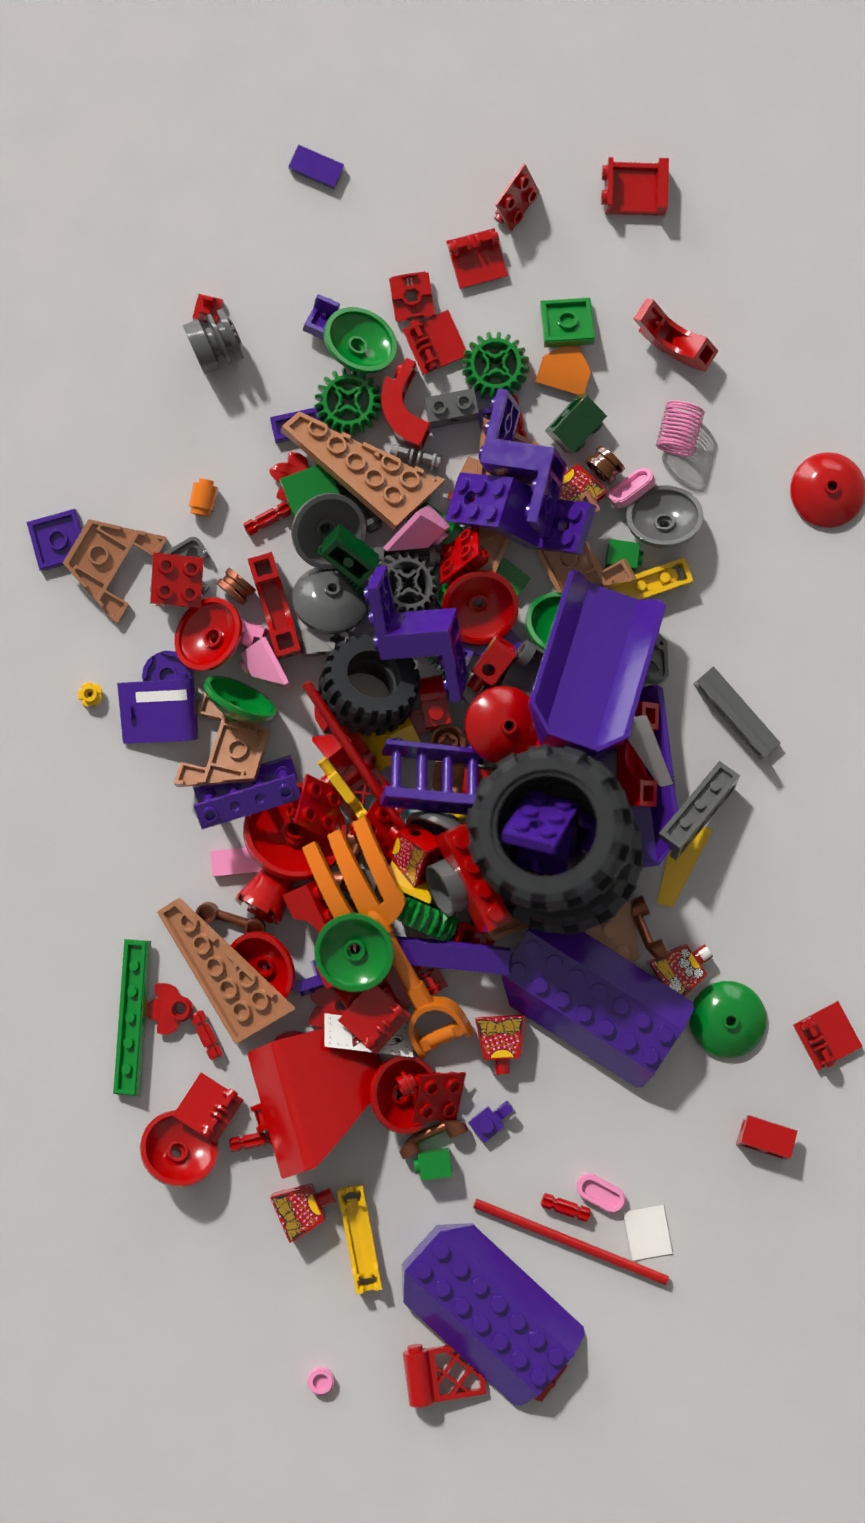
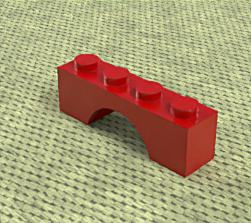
[247,552,302,660]
[617,702,659,807]
[434,823,511,932]
[282,879,353,989]

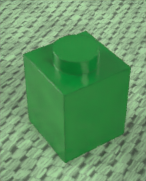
[604,539,644,572]
[413,1147,452,1181]

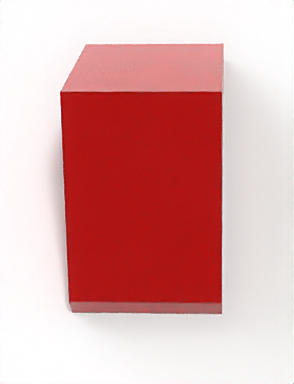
[312,732,368,774]
[453,921,495,946]

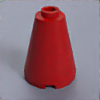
[235,869,295,926]

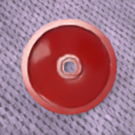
[790,452,865,528]
[442,570,519,645]
[174,597,242,672]
[465,686,538,763]
[230,931,295,998]
[370,1056,434,1134]
[140,1110,218,1187]

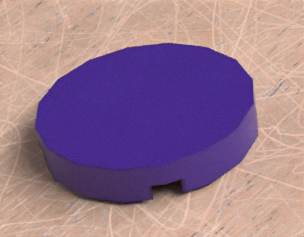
[142,650,194,681]

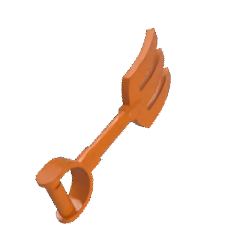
[302,817,473,1059]

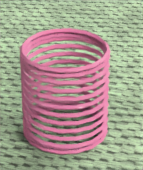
[655,401,705,456]

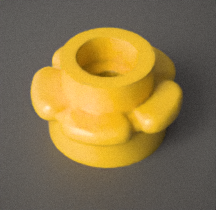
[77,682,102,707]

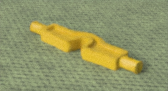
[317,757,367,819]

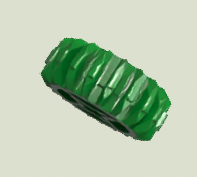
[461,332,530,401]
[314,368,382,437]
[397,893,460,941]

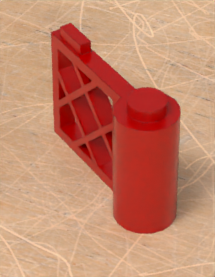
[320,749,405,821]
[403,1344,487,1407]

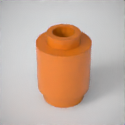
[189,478,218,517]

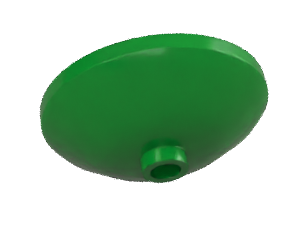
[324,307,397,374]
[525,592,563,651]
[204,676,277,723]
[314,913,394,992]
[689,981,767,1058]

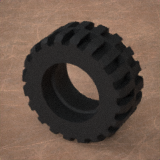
[318,634,421,736]

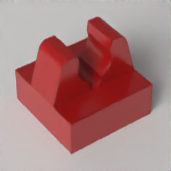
[192,293,224,324]

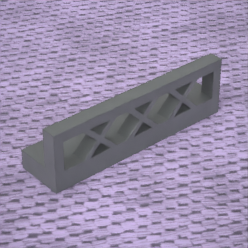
[693,666,781,760]
[658,761,740,861]

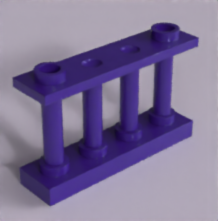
[380,738,485,815]
[193,755,301,830]

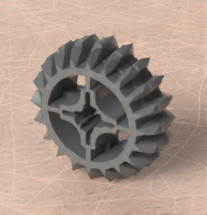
[372,551,439,613]

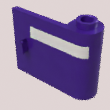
[117,673,199,744]

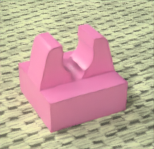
[241,620,268,647]

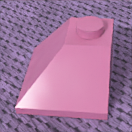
[383,505,450,551]
[239,637,293,690]

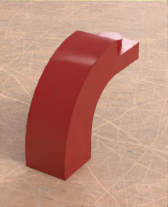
[633,298,718,372]
[381,358,432,451]

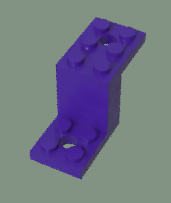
[479,389,567,538]
[445,472,597,555]
[364,565,469,702]
[502,791,590,876]

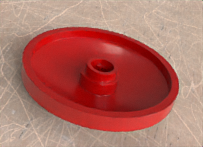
[243,782,347,881]

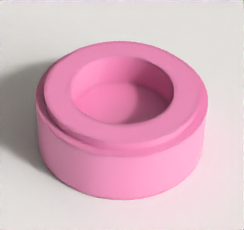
[308,1367,334,1395]

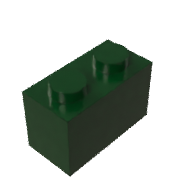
[545,394,607,453]
[320,524,379,586]

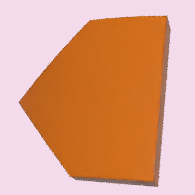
[535,346,591,395]

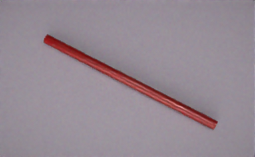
[302,681,408,829]
[473,1198,669,1286]

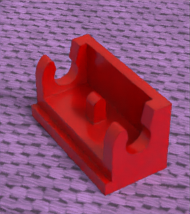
[736,1115,798,1160]

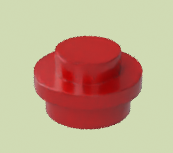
[395,1071,417,1097]

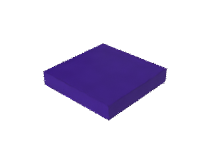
[26,509,82,572]

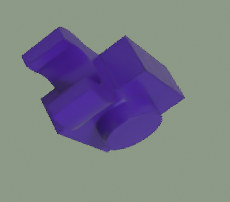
[468,1100,513,1143]

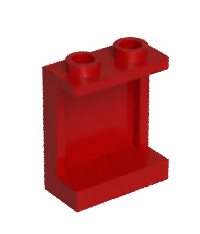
[601,157,669,216]

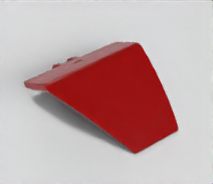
[247,1028,382,1179]

